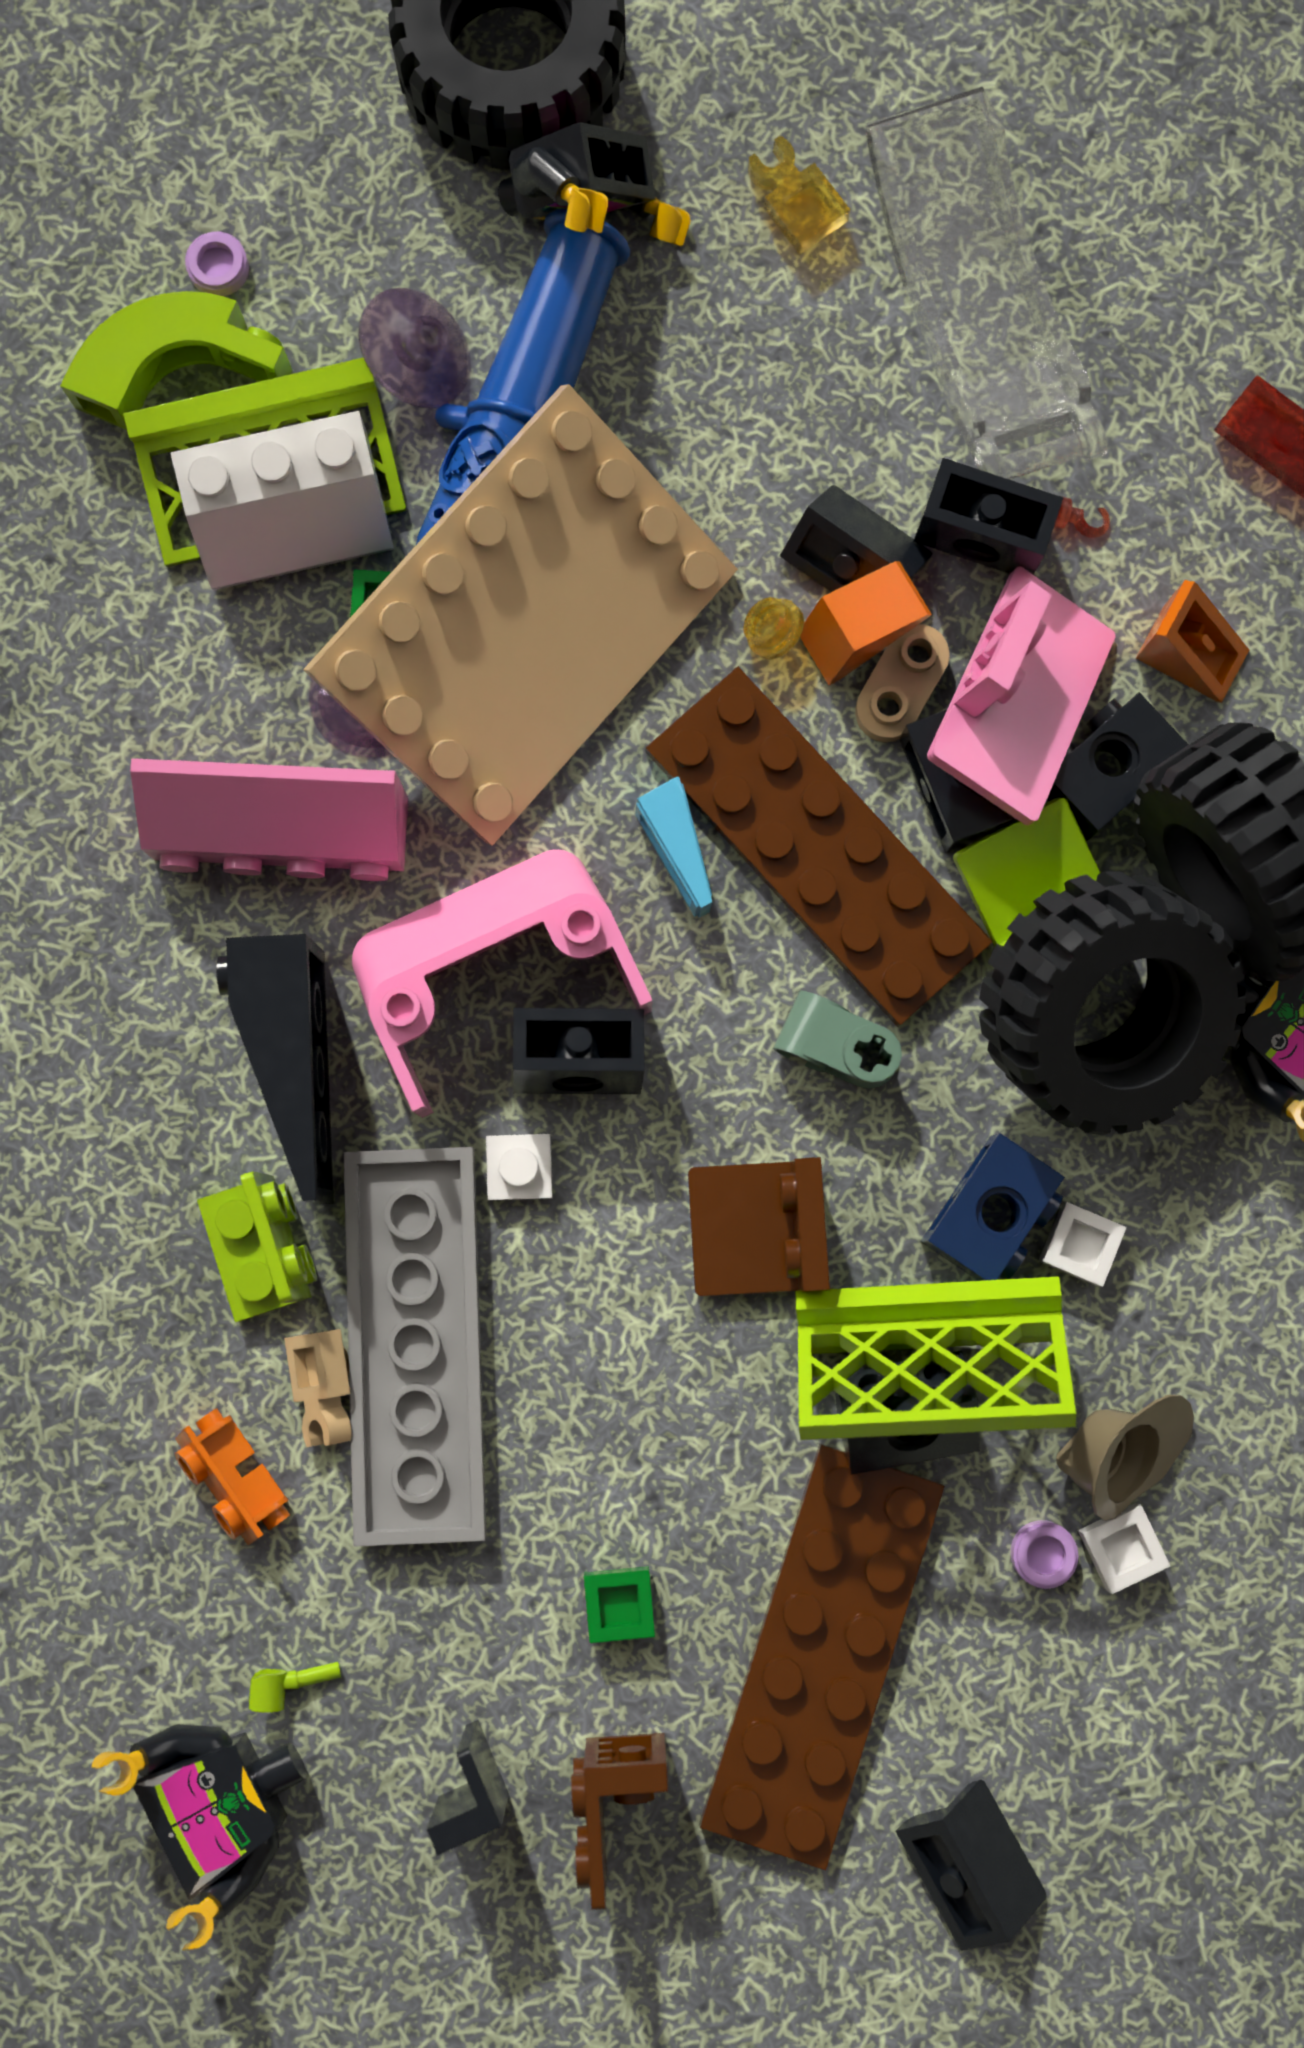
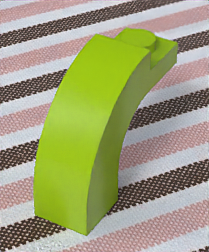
[60,291,292,430]

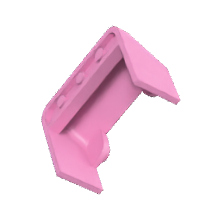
[352,850,653,1118]

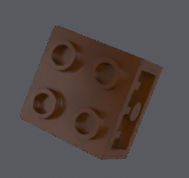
[688,1157,830,1296]
[571,1733,668,1910]

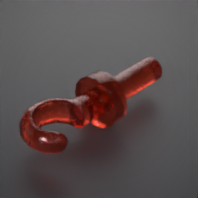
[1054,496,1110,538]

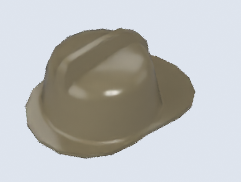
[1056,1395,1194,1521]

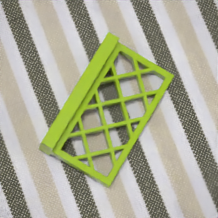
[123,356,407,567]
[796,1276,1076,1440]

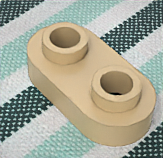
[855,624,950,742]

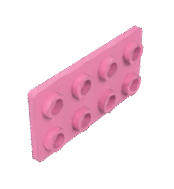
[927,567,1115,826]

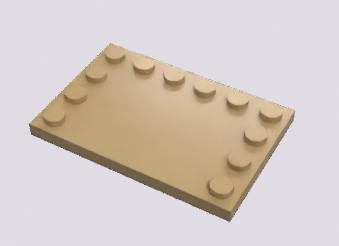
[303,384,738,846]

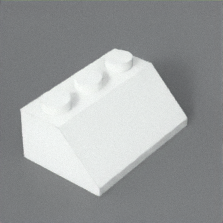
[170,411,395,591]

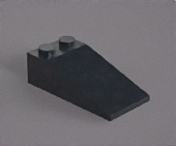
[216,934,334,1204]

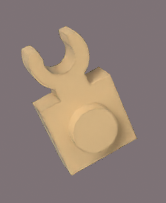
[284,1329,352,1447]

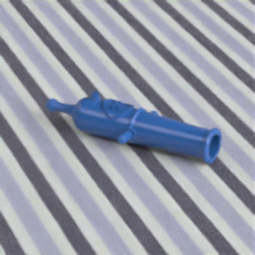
[416,209,631,545]

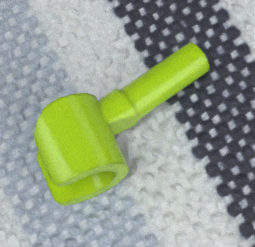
[249,1662,341,1713]

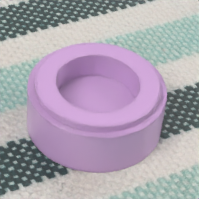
[185,232,249,296]
[1010,1520,1078,1589]

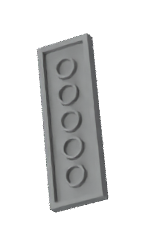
[344,1147,487,1546]

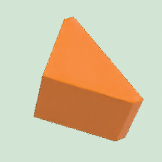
[797,561,932,685]
[1136,580,1250,703]

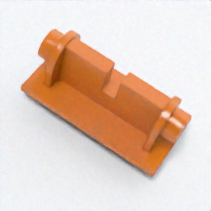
[175,1408,290,1546]

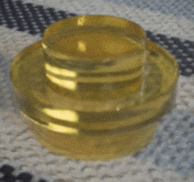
[743,597,804,660]

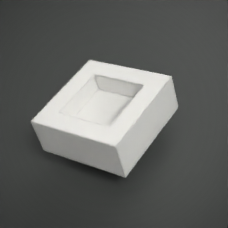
[486,1134,553,1201]
[1038,1202,1127,1287]
[1078,1503,1170,1594]

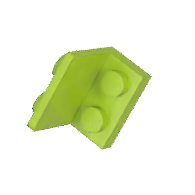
[953,797,1100,946]
[197,1171,317,1322]

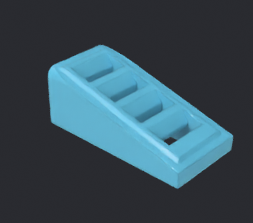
[635,776,712,918]

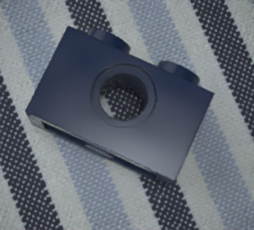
[920,1133,1065,1281]

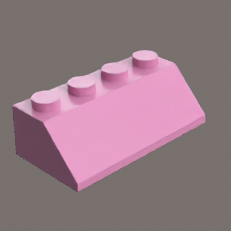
[130,758,408,881]

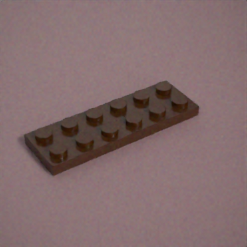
[645,666,993,1027]
[699,1443,945,1871]

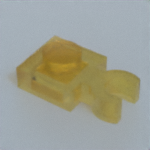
[747,136,851,255]

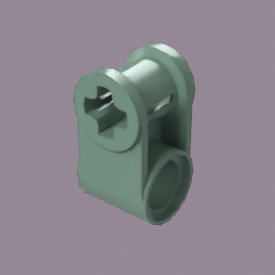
[773,990,902,1089]

